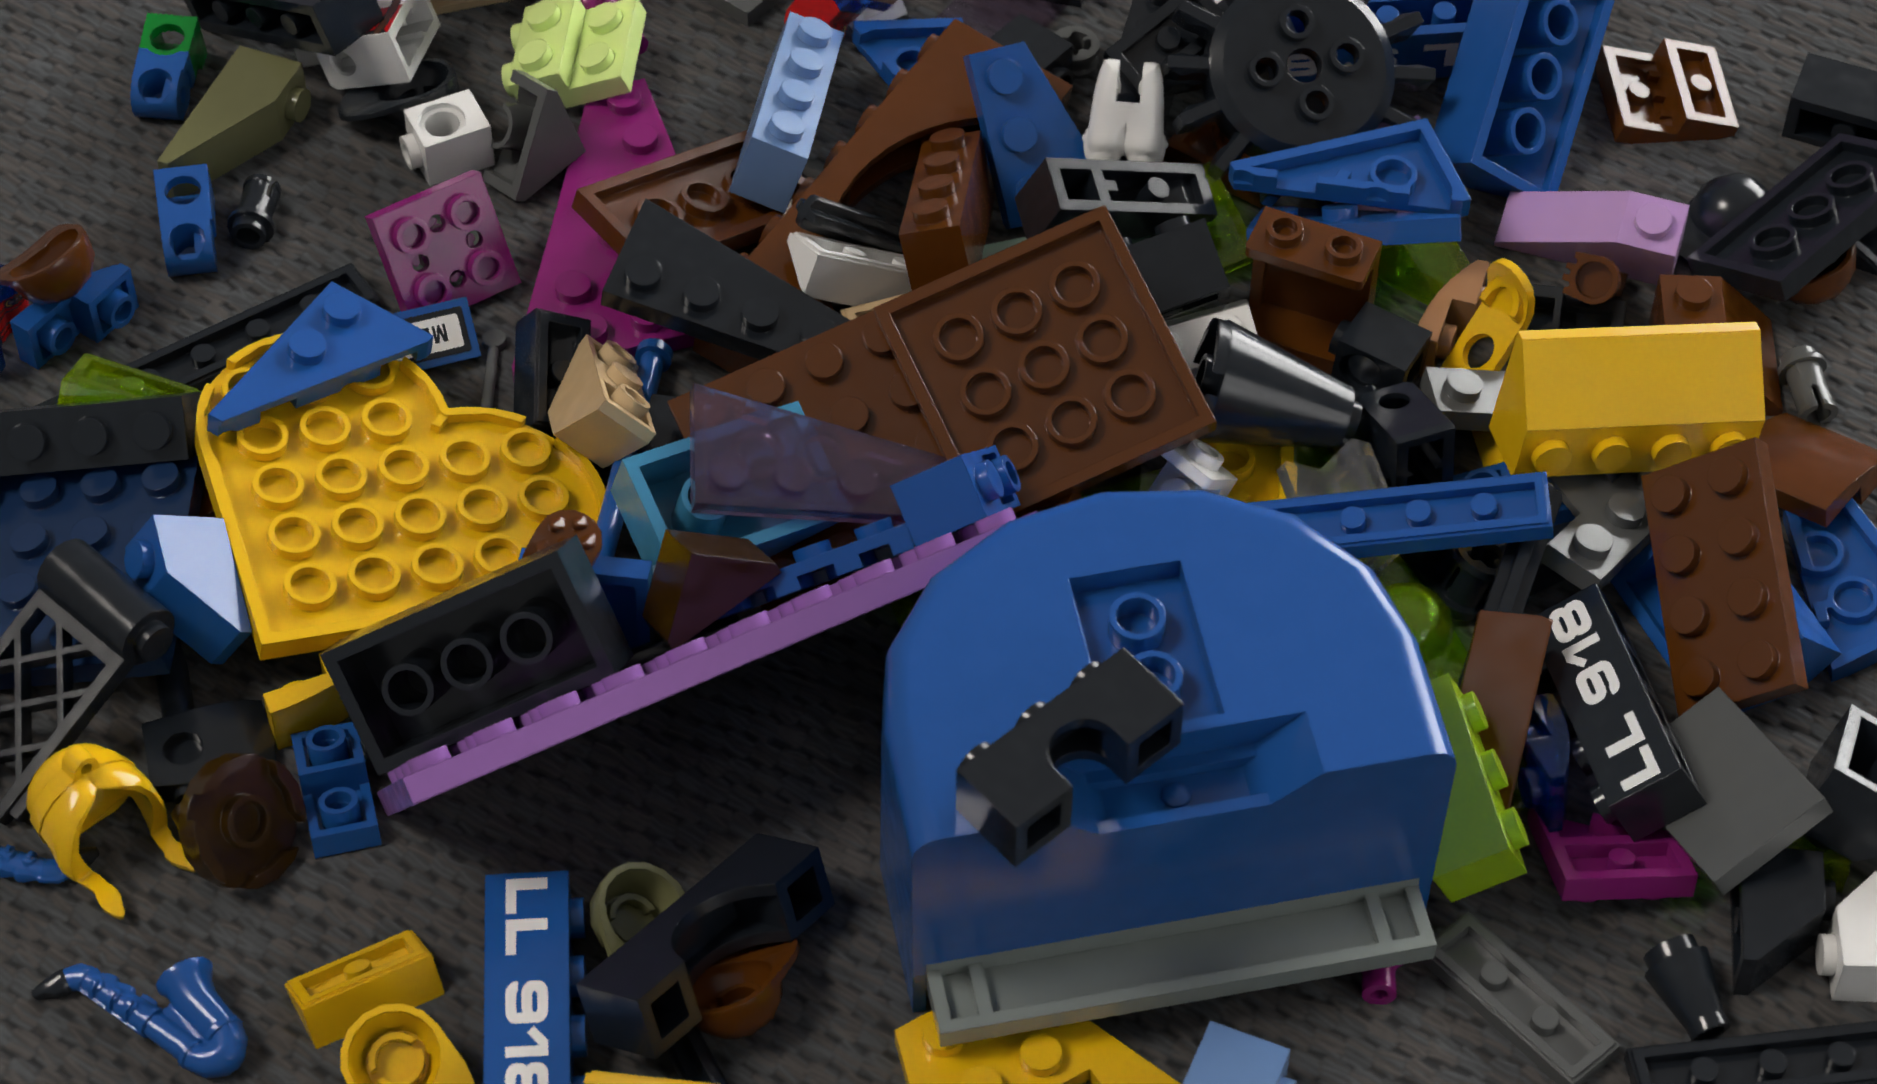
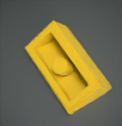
[284,929,444,1049]

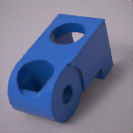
[153,164,218,277]

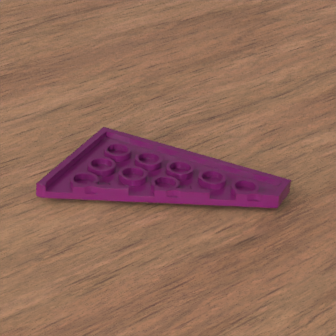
[512,78,695,381]

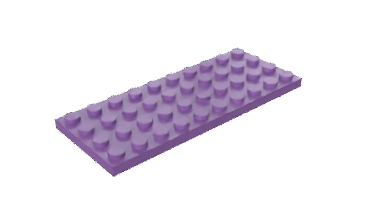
[377,507,1037,816]

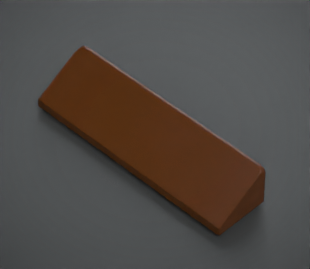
[1460,610,1553,810]

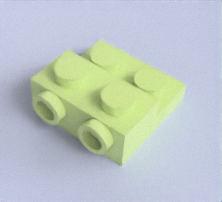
[501,0,647,108]

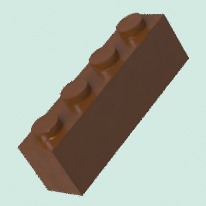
[899,128,995,290]

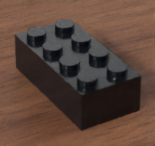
[320,535,634,776]

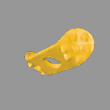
[1420,258,1535,390]

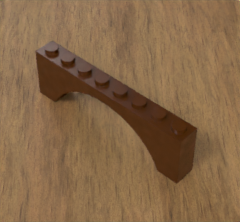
[693,18,1073,373]

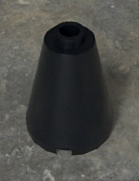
[1193,318,1362,448]

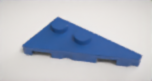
[1228,118,1471,217]

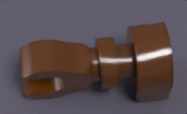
[1562,252,1629,305]

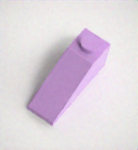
[1494,191,1690,285]

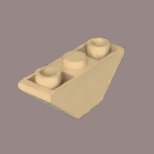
[548,334,656,468]

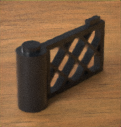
[0,538,175,826]

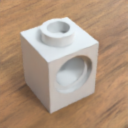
[399,89,495,186]

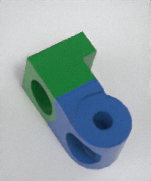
[130,13,207,121]

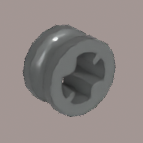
[1054,26,1100,79]

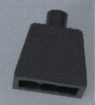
[1353,382,1456,488]

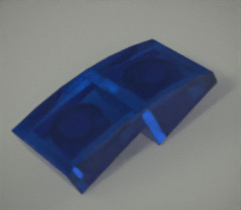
[1518,692,1570,833]

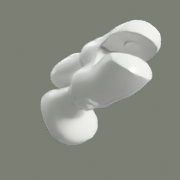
[1082,58,1168,162]

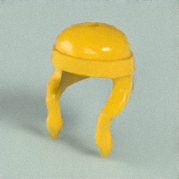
[27,743,196,920]

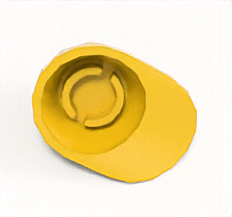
[340,1003,475,1084]

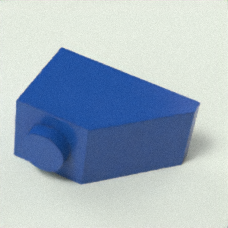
[124,514,252,664]

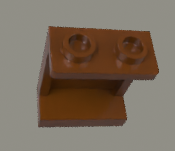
[1245,206,1383,375]

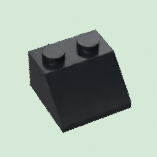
[1804,704,1877,862]

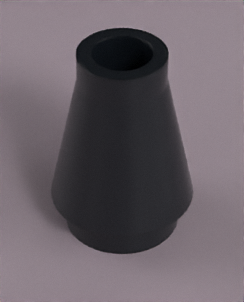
[1643,934,1731,1041]

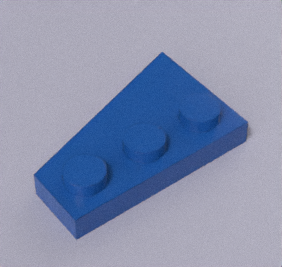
[963,41,1086,229]
[1783,498,1877,682]

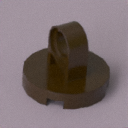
[171,753,306,889]

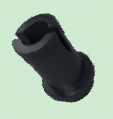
[227,174,282,249]

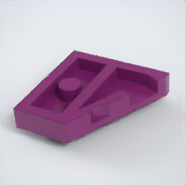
[1527,799,1698,902]

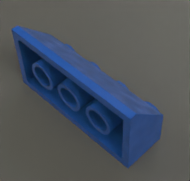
[1434,0,1615,198]

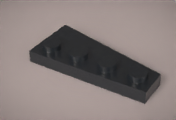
[601,199,850,360]

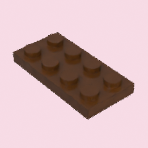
[571,130,805,255]
[1641,437,1809,717]

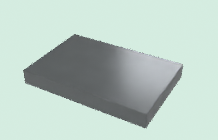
[1663,686,1834,896]

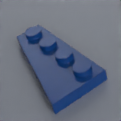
[716,517,915,621]

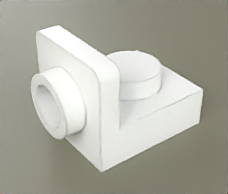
[1148,439,1238,497]

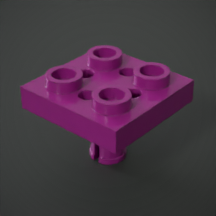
[365,170,521,312]

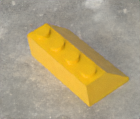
[1489,322,1765,477]

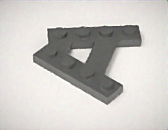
[1419,367,1652,590]

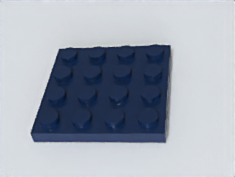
[0,456,205,690]

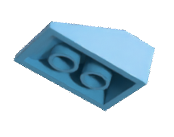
[610,401,851,573]

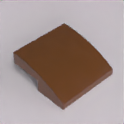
[1595,38,1739,144]
[1759,412,1877,528]

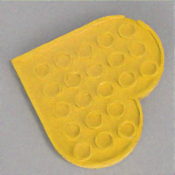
[195,333,606,661]

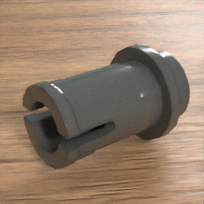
[1777,345,1838,424]

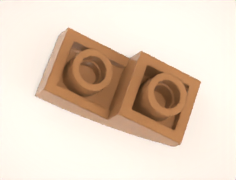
[1418,259,1490,377]

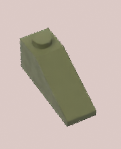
[157,45,311,197]

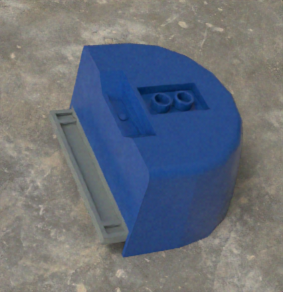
[880,490,1457,1047]

